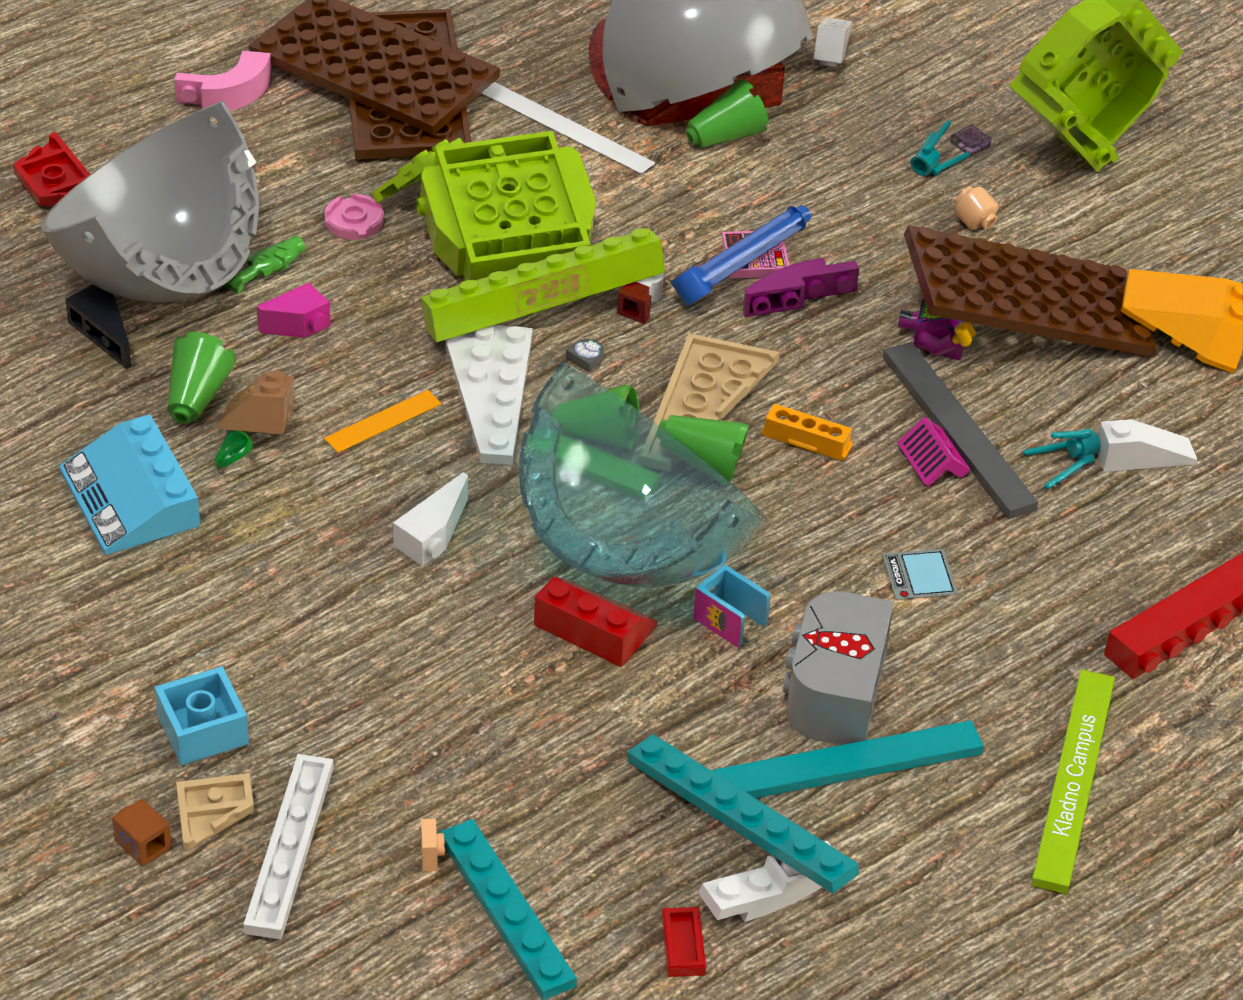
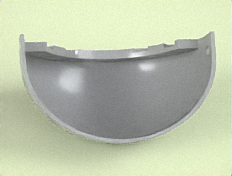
[603,0,813,112]
[41,101,259,303]

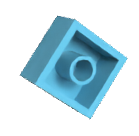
[154,666,249,765]

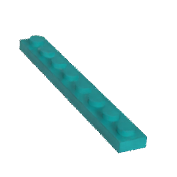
[627,734,859,894]

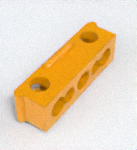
[761,403,853,461]

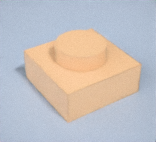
[421,818,445,872]

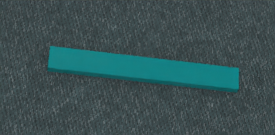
[711,720,984,798]

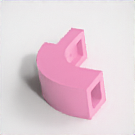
[174,51,272,111]

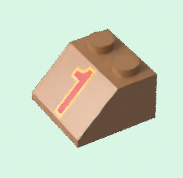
[218,371,294,434]

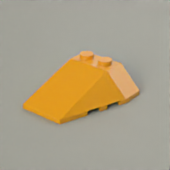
[1121,269,1243,373]

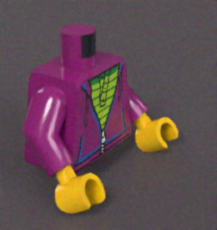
[898,298,976,361]

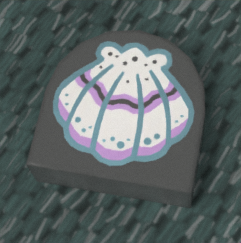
[566,339,604,372]

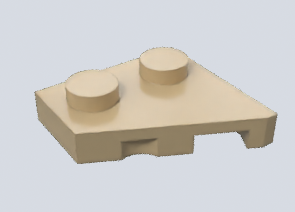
[176,773,254,851]

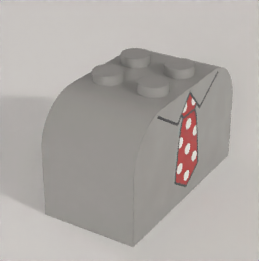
[783,591,894,745]

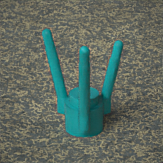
[910,120,970,176]
[1023,428,1101,489]

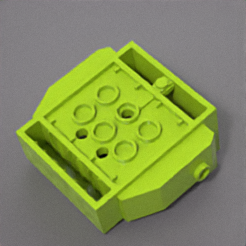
[1008,0,1184,172]
[416,131,596,281]

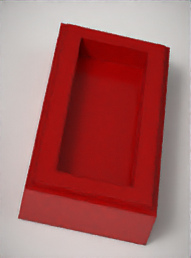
[661,907,706,977]

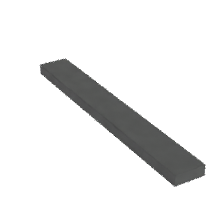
[883,342,1038,519]

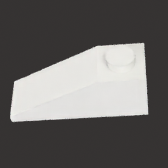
[813,17,853,67]
[1097,419,1197,472]
[393,472,468,566]

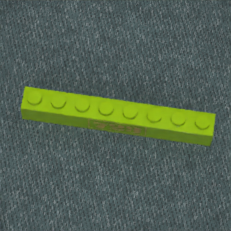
[420,228,665,342]

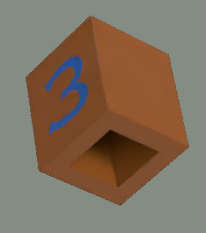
[112,798,172,867]

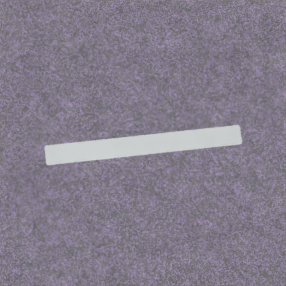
[482,82,655,173]

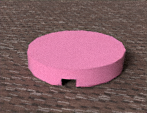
[324,194,384,240]

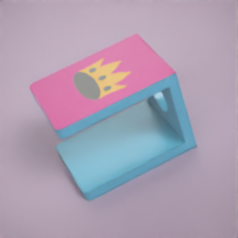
[693,564,771,647]

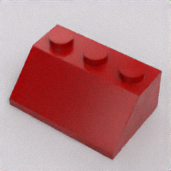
[534,576,658,667]

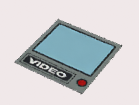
[882,549,958,599]

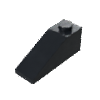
[65,284,131,369]

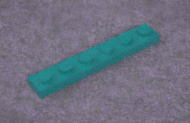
[440,819,577,1000]

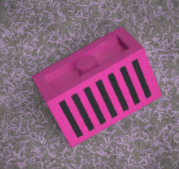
[897,417,970,487]

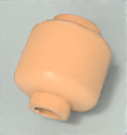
[954,186,999,230]

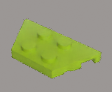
[371,138,463,203]

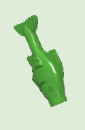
[222,235,306,294]

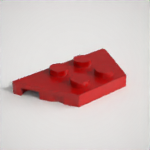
[13,132,91,206]

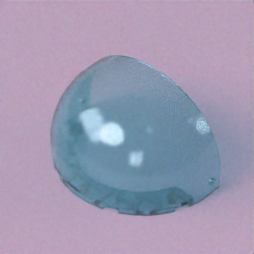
[519,361,766,588]

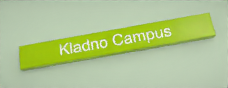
[1031,669,1115,894]

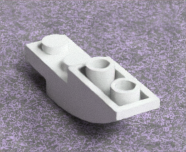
[698,841,831,922]

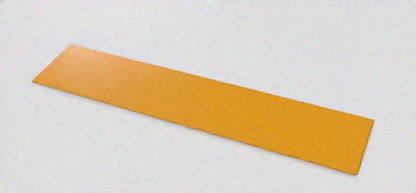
[324,390,442,453]

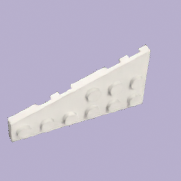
[444,325,533,465]

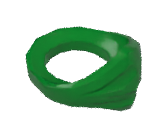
[213,430,254,469]

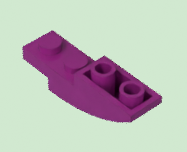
[743,258,859,317]

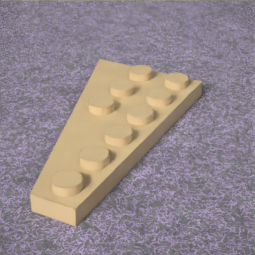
[639,333,780,472]

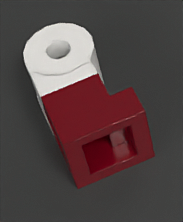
[617,273,664,324]

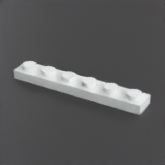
[244,754,333,939]

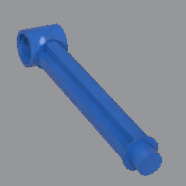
[670,205,811,307]

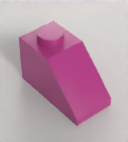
[257,282,331,338]

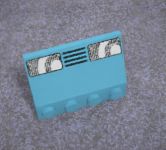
[59,414,200,556]

